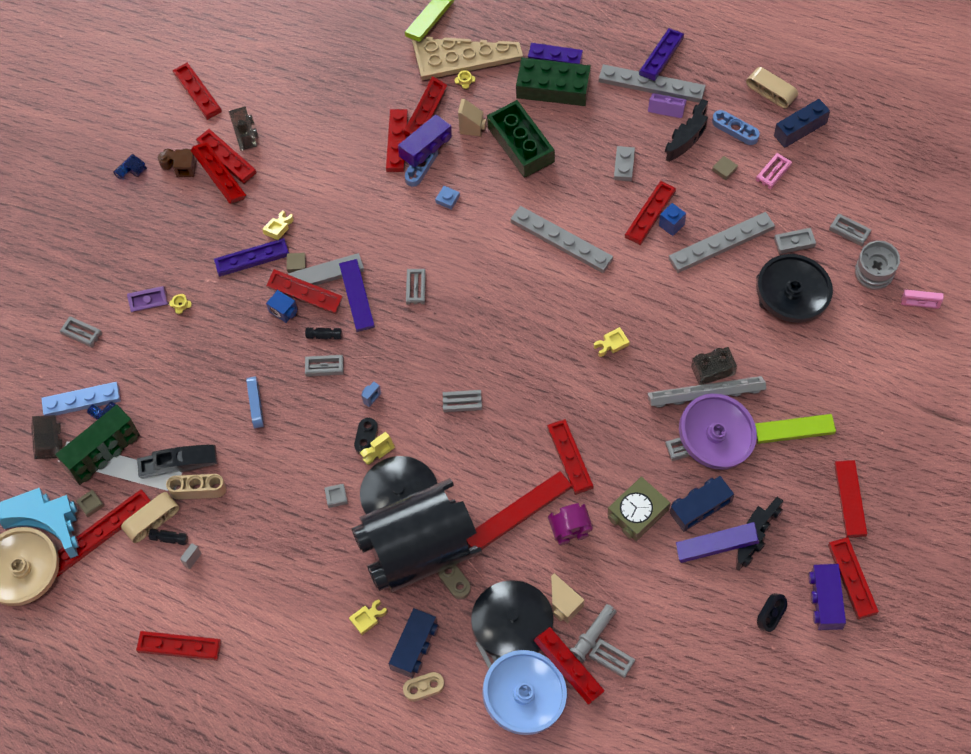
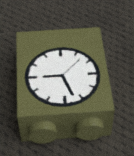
[607,476,671,541]

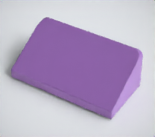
[648,93,687,118]
[127,286,168,312]

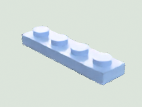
[41,382,121,418]

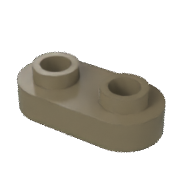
[438,565,471,599]

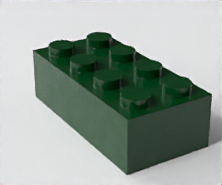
[516,57,591,106]
[487,100,555,178]
[55,404,140,485]

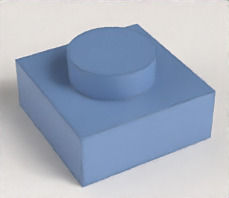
[435,186,460,210]
[361,381,381,407]

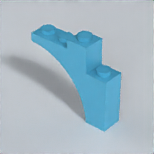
[0,488,79,558]

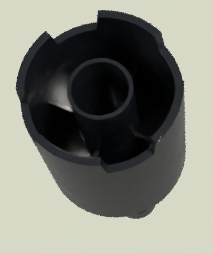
[351,478,482,593]

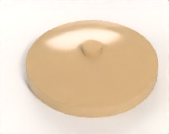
[0,527,59,606]

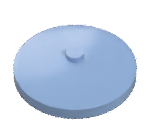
[482,650,567,735]

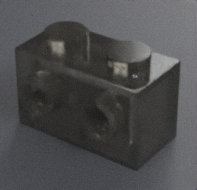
[229,106,259,151]
[691,347,737,385]
[31,415,62,459]

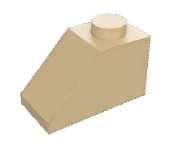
[458,99,487,137]
[551,573,584,624]

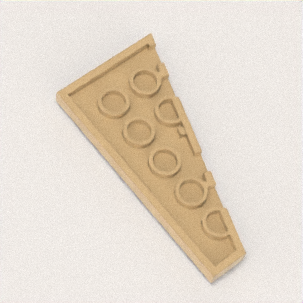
[412,37,523,80]

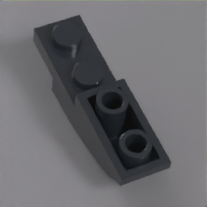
[665,99,708,162]
[137,445,218,479]
[736,496,783,571]

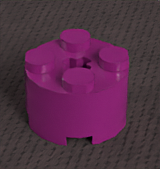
[548,503,593,545]

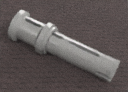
[570,604,617,662]

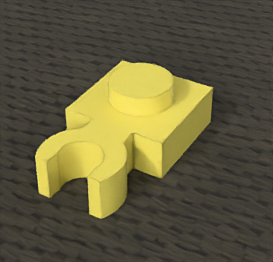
[262,211,294,240]
[594,327,630,357]
[360,432,395,465]
[349,600,387,635]

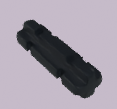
[305,327,342,339]
[148,528,188,545]

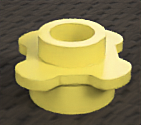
[455,71,475,89]
[169,294,192,314]

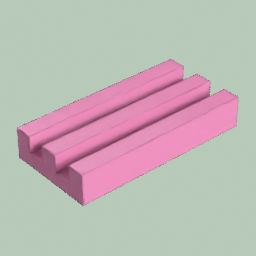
[756,153,792,189]
[901,290,943,309]

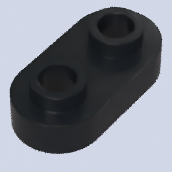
[354,418,378,456]
[757,593,788,632]

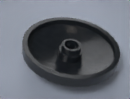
[756,254,833,323]
[360,456,437,514]
[471,580,554,658]

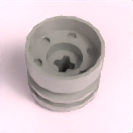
[855,240,900,290]

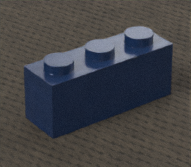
[774,99,830,148]
[670,476,734,532]
[388,608,439,679]

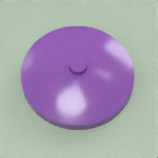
[679,394,757,470]

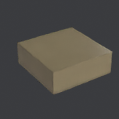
[712,156,738,180]
[287,253,306,273]
[76,489,104,517]

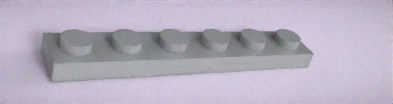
[599,64,705,103]
[510,206,613,273]
[669,212,775,273]
[647,376,766,407]

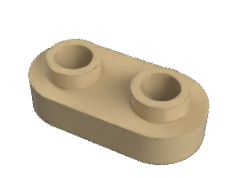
[403,672,444,702]

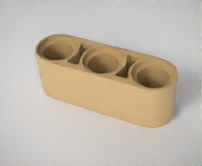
[746,67,798,108]
[166,474,226,500]
[121,492,179,543]

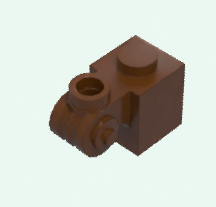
[157,148,196,177]

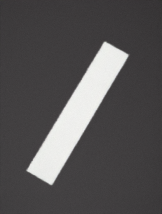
[58,441,183,491]

